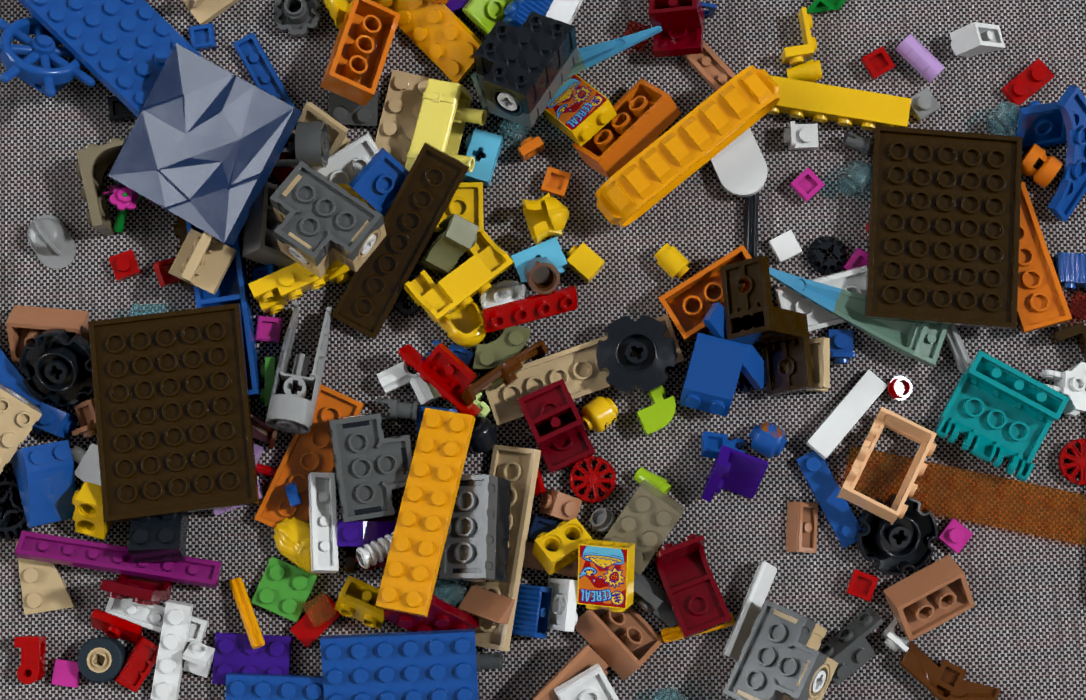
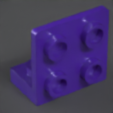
[701,445,769,502]

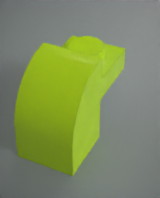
[636,386,676,437]

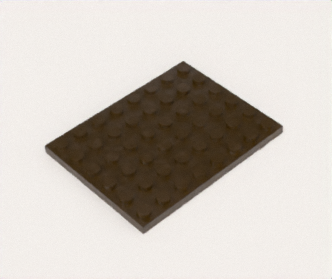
[865,125,1022,330]
[88,303,259,522]

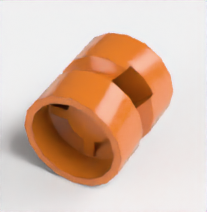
[1021,143,1063,188]

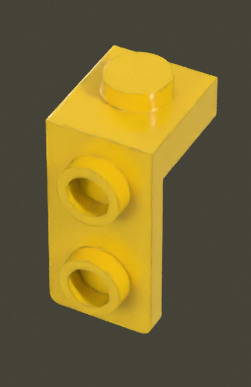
[781,7,817,66]

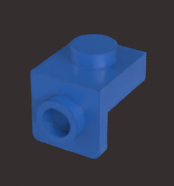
[33,402,78,439]

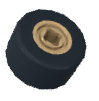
[77,636,127,683]

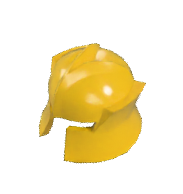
[522,193,569,245]

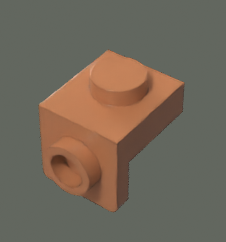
[71,398,97,438]
[539,489,583,522]

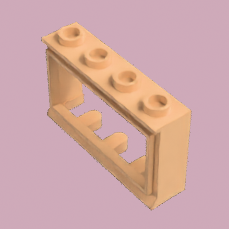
[837,407,937,525]

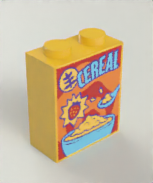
[543,74,617,147]
[577,539,635,612]

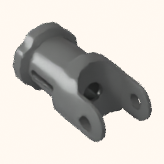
[375,398,419,423]

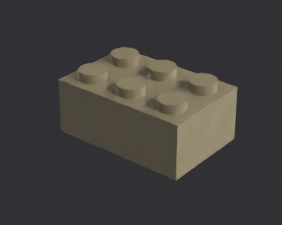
[603,480,685,575]

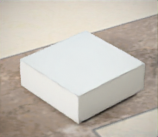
[768,230,802,263]

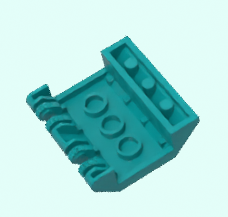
[935,350,1070,482]

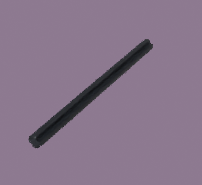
[740,192,759,392]

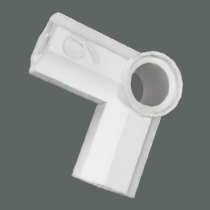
[377,362,441,406]

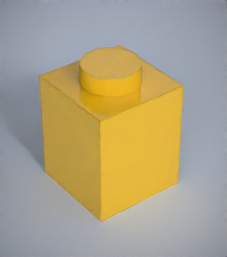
[566,243,605,283]

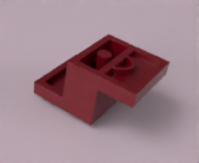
[648,0,705,58]
[517,379,596,475]

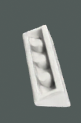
[723,561,777,661]

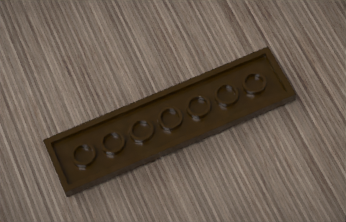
[332,142,469,340]

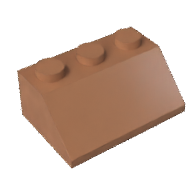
[6,305,90,362]
[883,555,975,641]
[574,606,664,681]
[533,643,609,700]

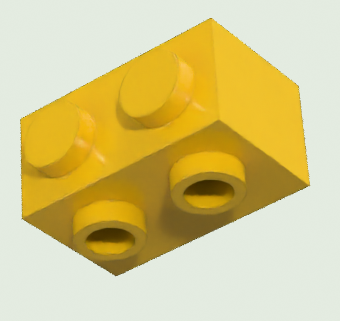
[334,576,385,630]

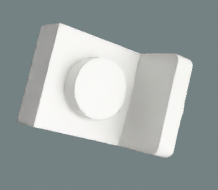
[783,121,819,150]
[182,641,215,678]

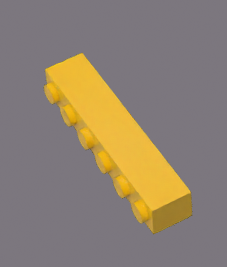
[767,75,912,131]

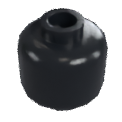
[468,416,498,453]

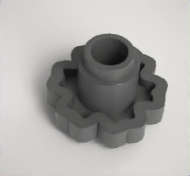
[273,0,322,38]

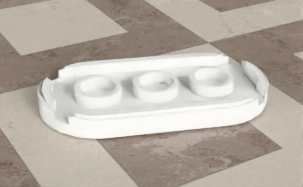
[710,128,768,197]

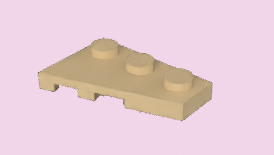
[16,540,77,615]

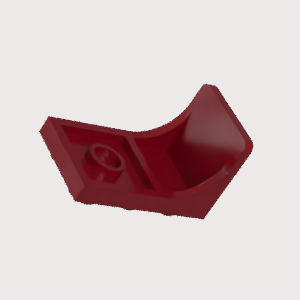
[653,534,732,639]
[100,574,173,605]
[384,594,479,632]

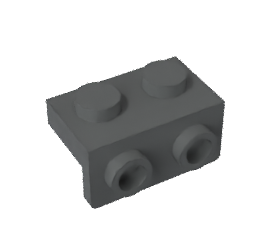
[329,92,380,126]

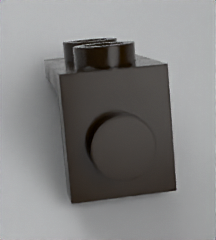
[1049,322,1086,362]

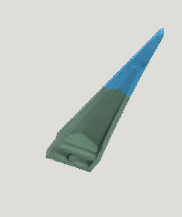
[470,26,662,113]
[769,267,949,367]

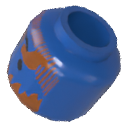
[749,421,788,459]

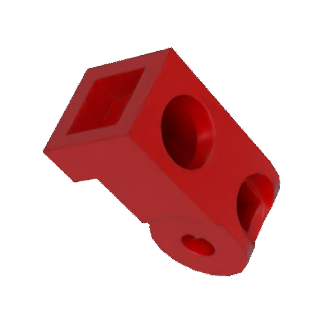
[14,636,46,684]

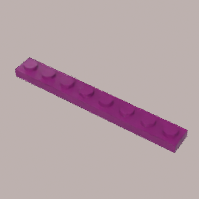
[15,531,222,589]

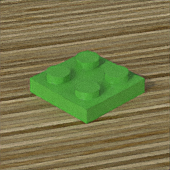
[251,556,318,622]

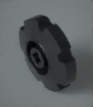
[596,315,677,395]
[19,329,94,407]
[856,494,938,575]

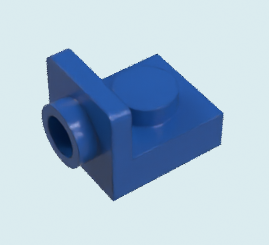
[827,329,855,364]

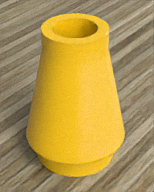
[786,59,823,83]

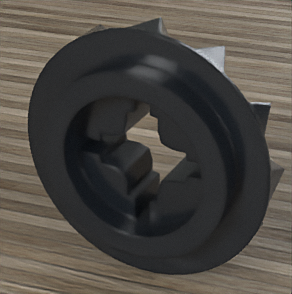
[808,235,848,275]

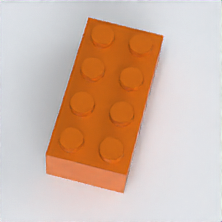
[320,0,401,107]
[572,78,682,179]
[659,245,752,343]

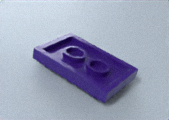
[212,632,292,684]

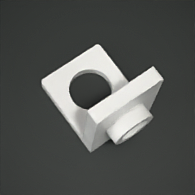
[881,617,909,652]

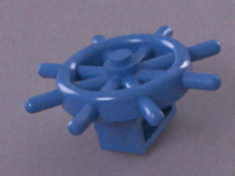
[0,13,96,98]

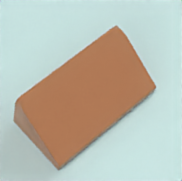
[785,502,818,553]
[458,585,515,624]

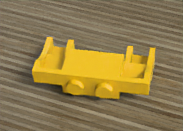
[404,231,513,324]
[248,260,355,315]

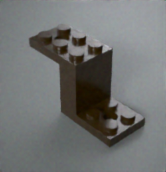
[721,255,814,397]

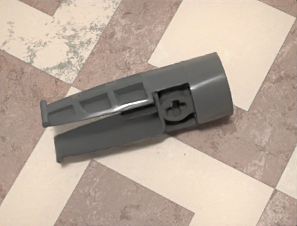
[274,121,329,168]

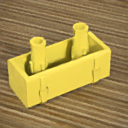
[405,79,487,172]

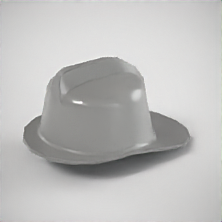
[27,215,76,269]

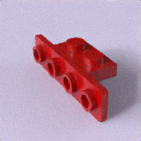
[482,286,578,333]
[397,342,481,417]

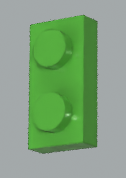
[260,357,278,408]

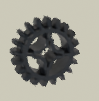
[0,473,37,541]

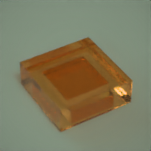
[302,593,337,628]

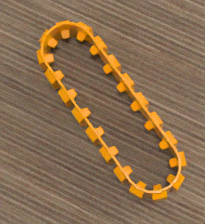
[594,65,781,228]

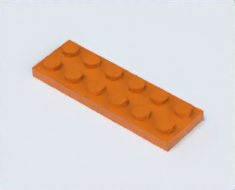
[1017,182,1072,334]
[254,384,364,528]

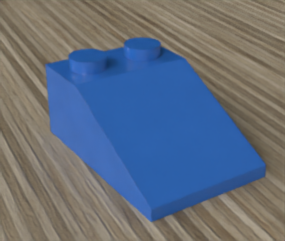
[679,333,747,417]
[11,440,76,528]

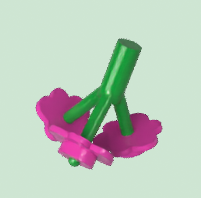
[102,183,154,232]

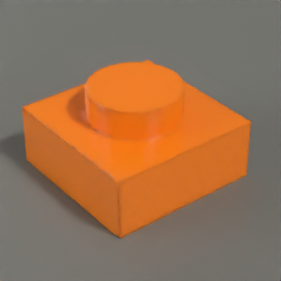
[518,136,544,162]
[541,166,571,198]

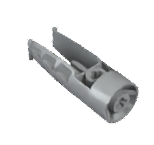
[265,301,332,434]

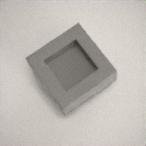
[910,87,941,122]

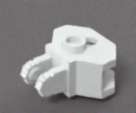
[1041,362,1086,417]

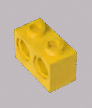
[72,481,113,540]
[532,518,592,575]

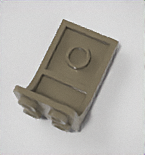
[76,138,126,237]

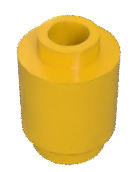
[654,243,690,279]

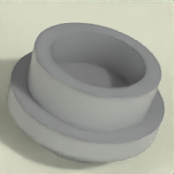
[590,508,615,533]

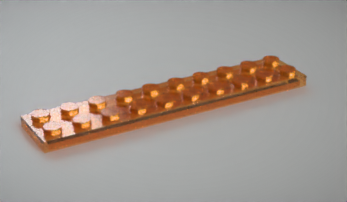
[842,445,1086,547]

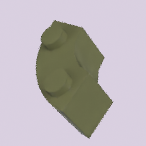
[417,214,479,275]
[473,326,531,373]

